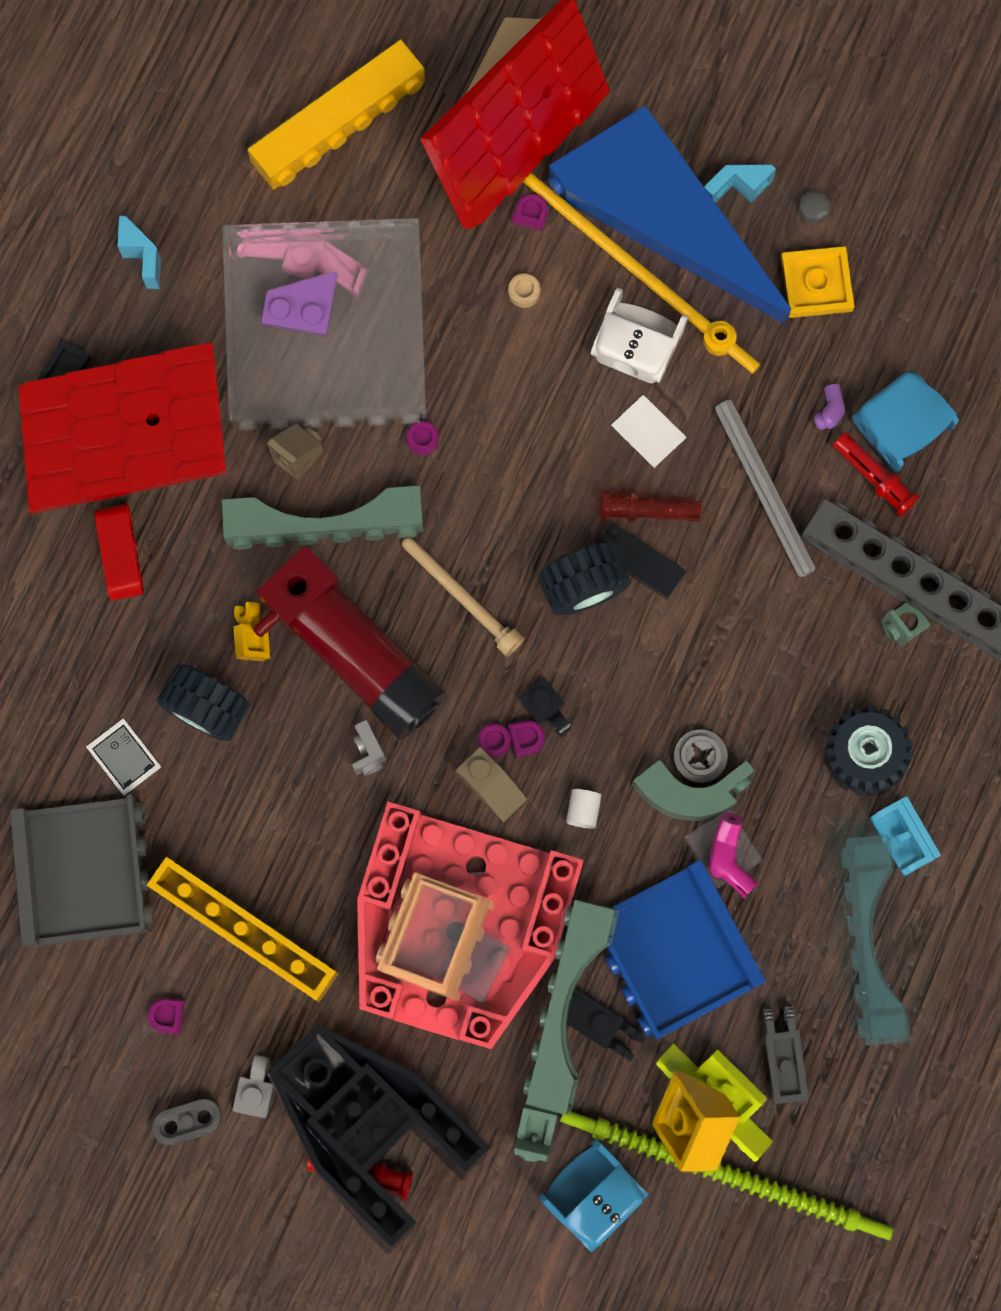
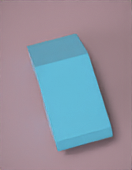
[704,165,776,203]
[118,216,161,289]

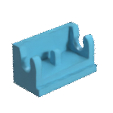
[870,796,941,877]

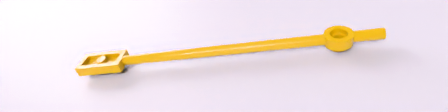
[523,173,761,374]

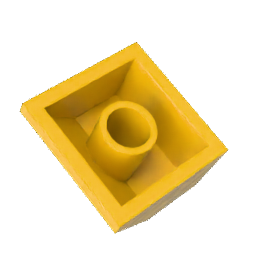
[652,1071,740,1172]

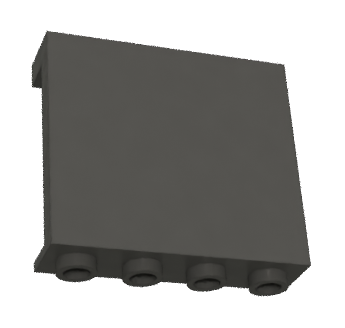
[10,794,154,948]

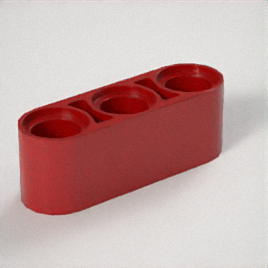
[94,503,144,601]

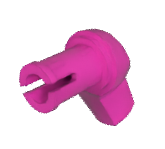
[709,813,758,898]

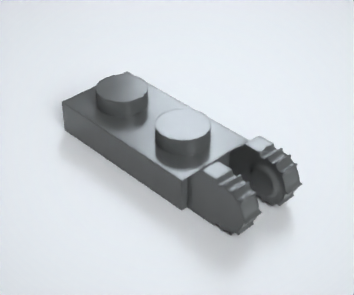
[762,1004,809,1104]

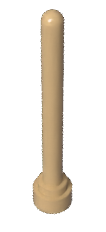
[402,537,525,657]

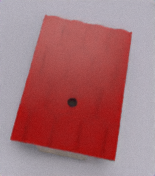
[420,0,610,229]
[18,342,226,514]

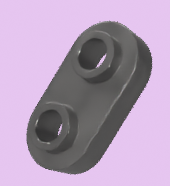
[153,1099,222,1145]

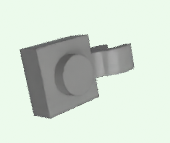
[232,1055,274,1118]

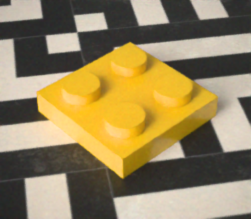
[781,246,854,318]

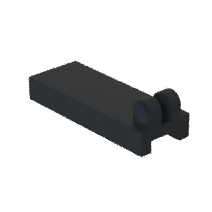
[598,522,686,600]

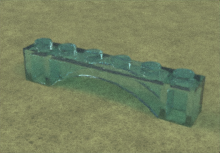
[841,835,911,1046]

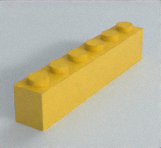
[247,40,425,190]
[147,857,339,1003]

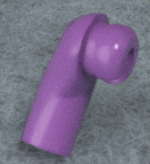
[814,384,845,430]

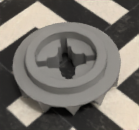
[674,730,728,784]

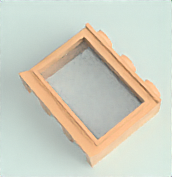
[376,872,495,1002]

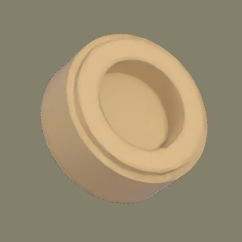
[508,273,541,308]

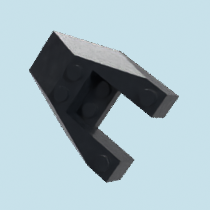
[268,1024,490,1255]

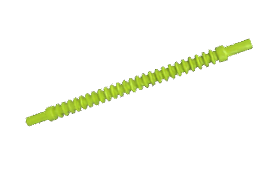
[560,1112,893,1241]

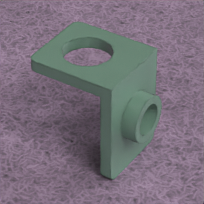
[881,603,930,647]

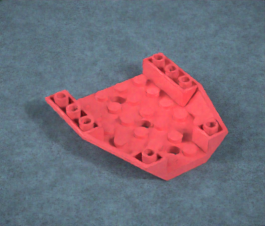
[357,802,584,1049]

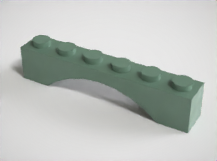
[222,486,424,550]
[523,900,620,1115]

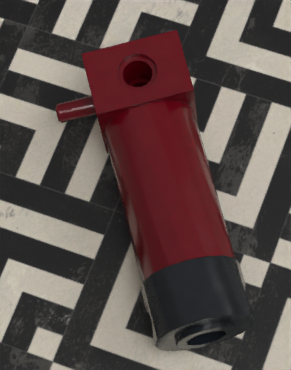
[253,546,447,740]

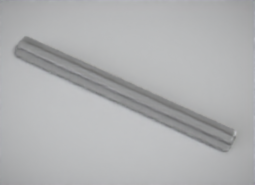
[715,400,815,577]

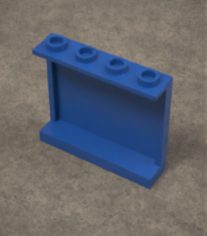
[605,860,766,1041]

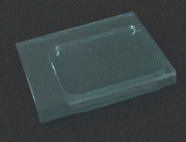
[434,923,511,1003]

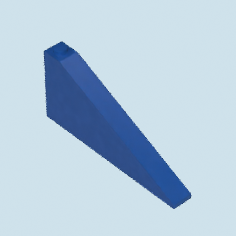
[547,106,791,323]

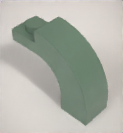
[632,760,755,821]

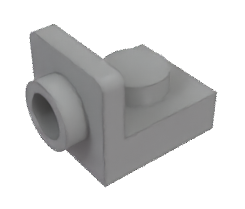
[352,720,386,776]

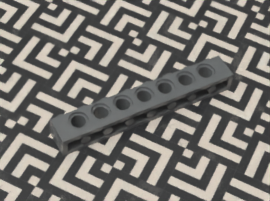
[801,499,1001,662]

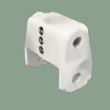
[590,288,688,383]

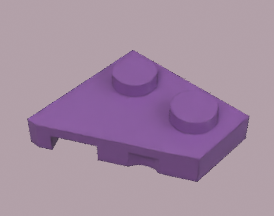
[261,272,338,337]

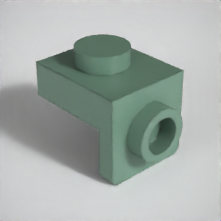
[513,1102,558,1162]

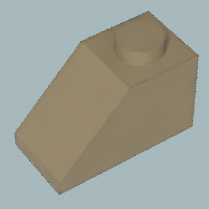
[267,424,323,481]
[456,747,527,823]

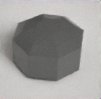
[798,190,831,224]

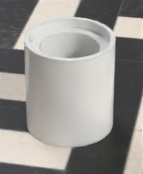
[566,789,602,829]

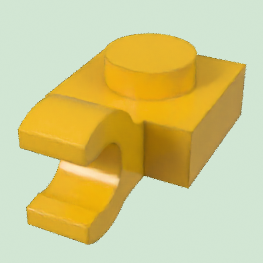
[233,602,270,661]

